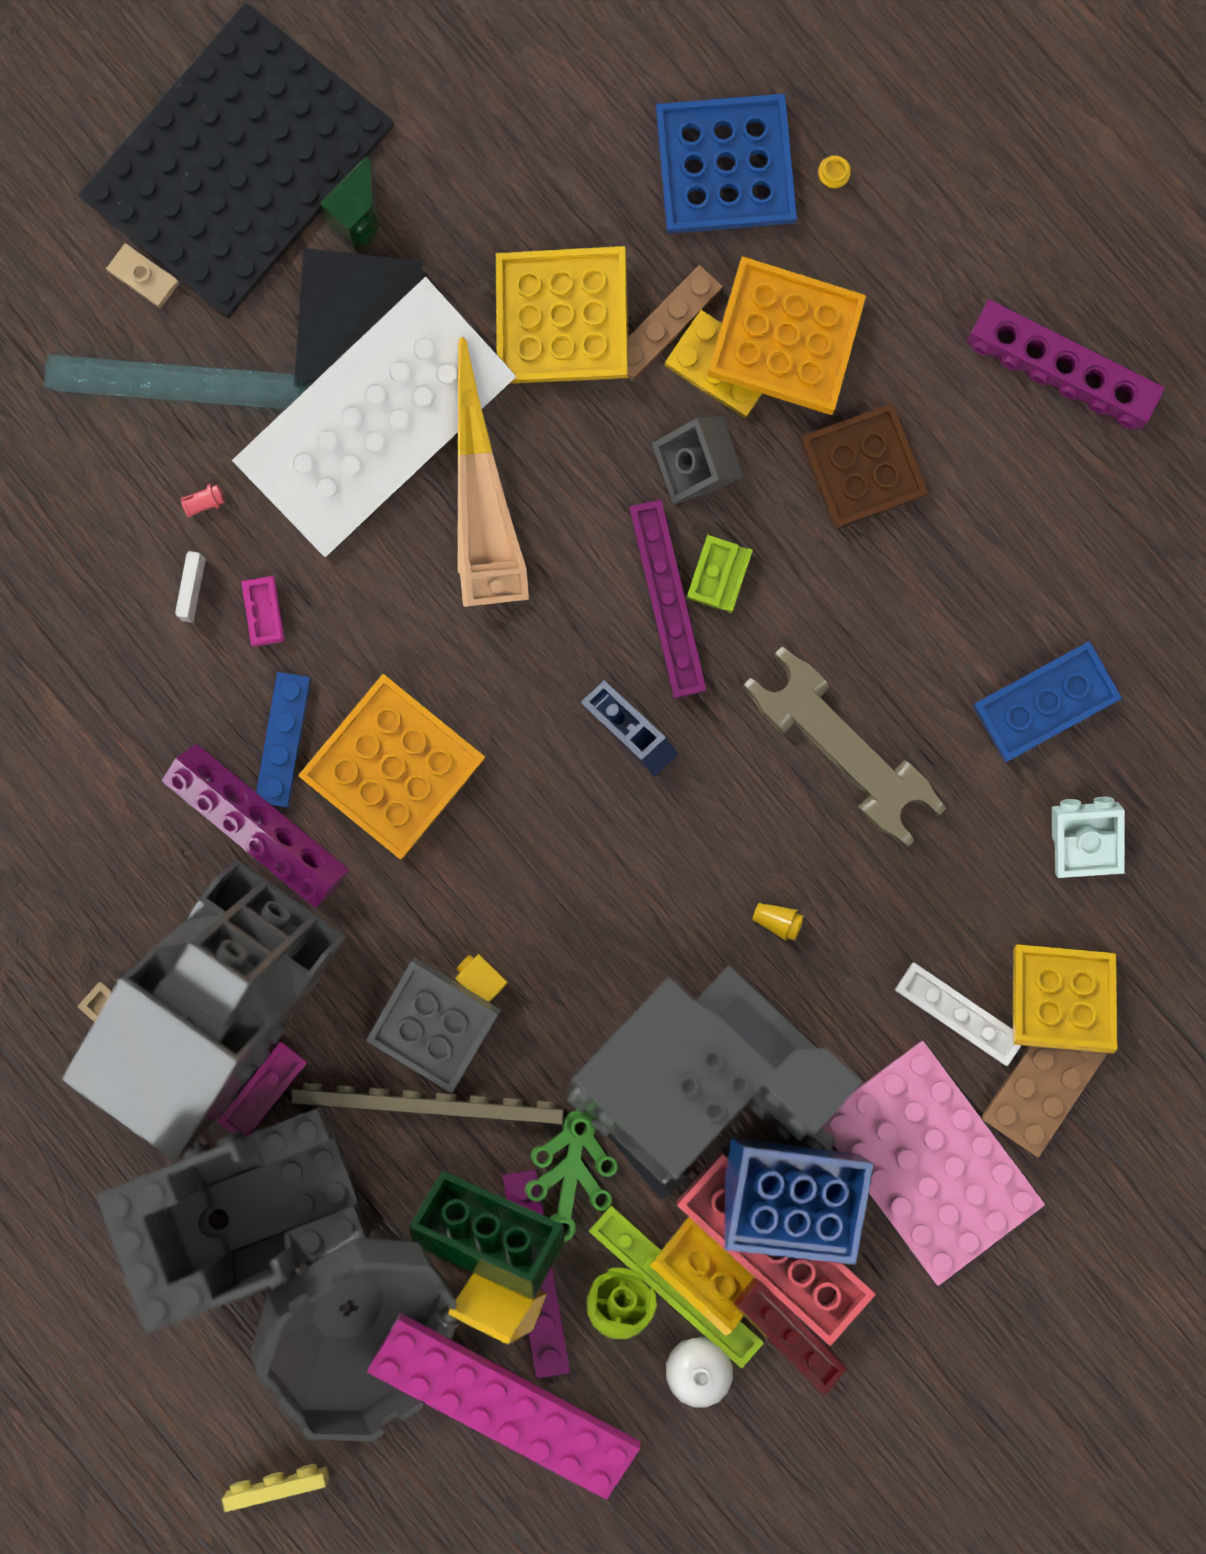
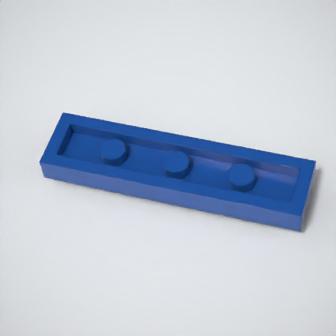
[256,672,311,808]

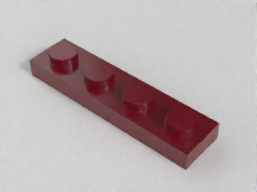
[732,1278,847,1395]

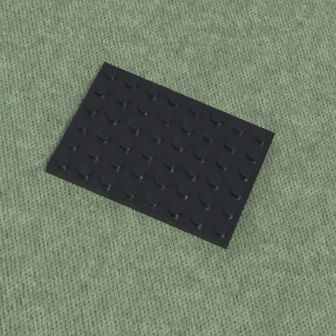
[78,2,395,319]

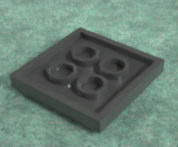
[366,957,501,1094]

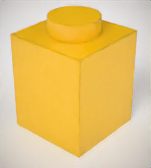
[455,954,509,1002]

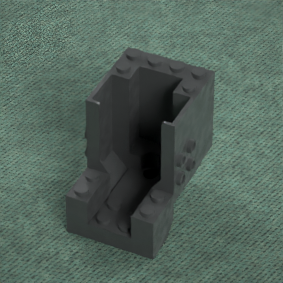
[62,860,346,1161]
[566,965,862,1185]
[95,1106,372,1334]

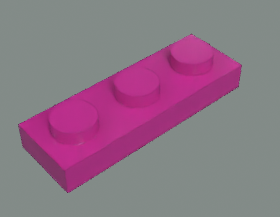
[218,1041,308,1137]

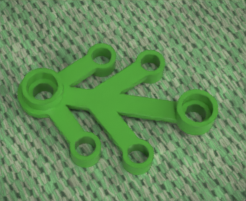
[525,1110,617,1242]

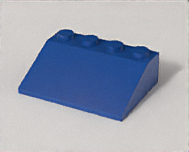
[724,1138,873,1264]

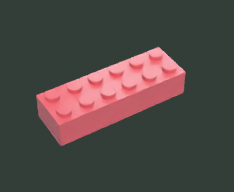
[676,1151,876,1346]

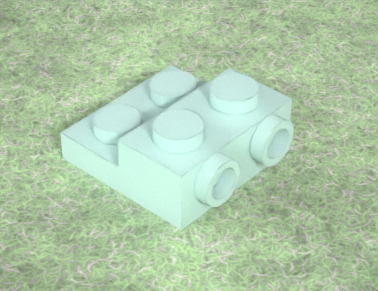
[1052,797,1125,878]

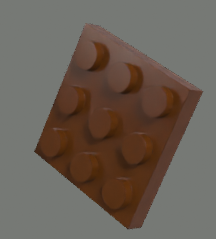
[800,403,928,530]

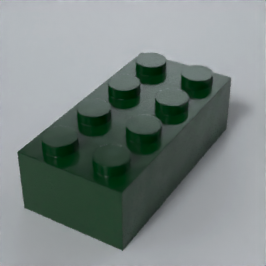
[409,1171,565,1300]

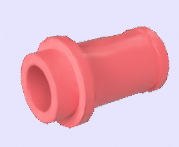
[180,484,225,517]

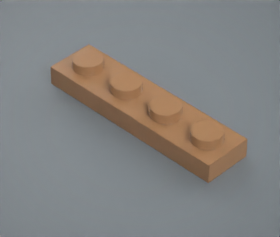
[628,265,723,381]

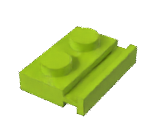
[686,535,753,614]

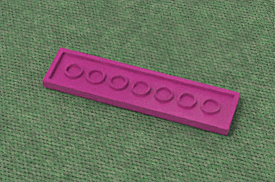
[367,1313,641,1500]

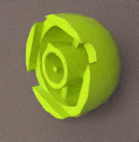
[586,1268,657,1339]

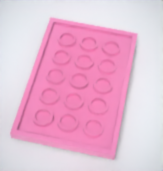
[821,1041,1045,1286]

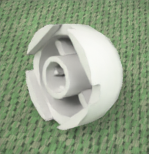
[666,1337,733,1407]

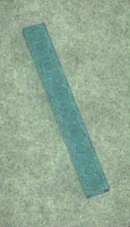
[44,355,309,409]

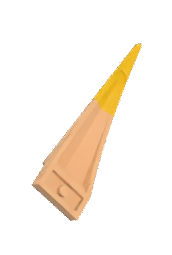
[458,337,529,606]

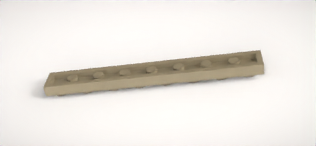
[292,1082,564,1124]

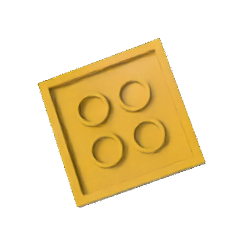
[1013,944,1117,1053]

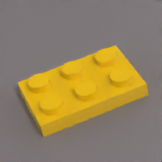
[664,310,762,419]
[650,1217,757,1336]

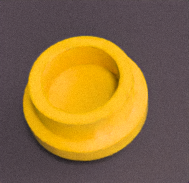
[818,156,851,189]

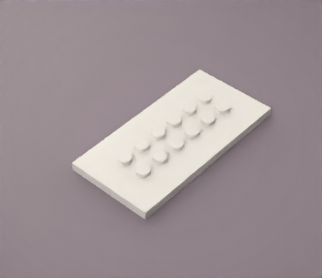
[232,277,516,557]

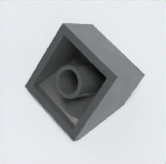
[652,416,743,504]

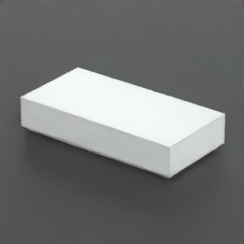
[175,551,206,623]

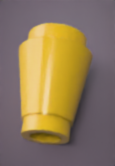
[752,902,804,941]

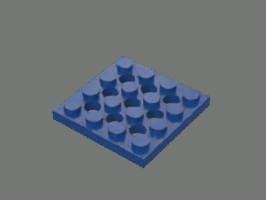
[656,94,797,234]

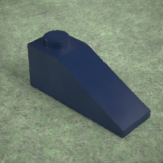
[580,680,678,777]

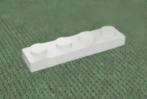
[894,962,1021,1066]

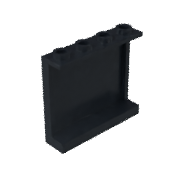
[294,248,428,387]

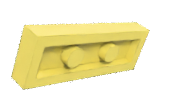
[222,1464,330,1512]

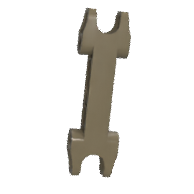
[743,647,946,848]

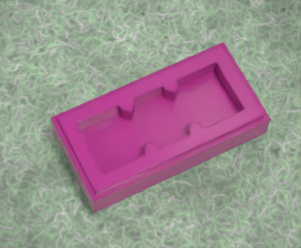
[241,576,285,647]

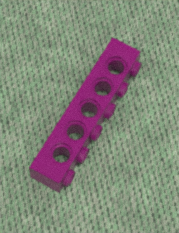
[966,299,1165,430]
[162,744,349,908]

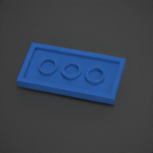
[972,641,1122,763]

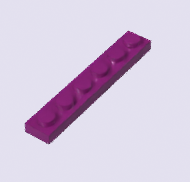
[629,499,706,699]
[503,1169,570,1379]

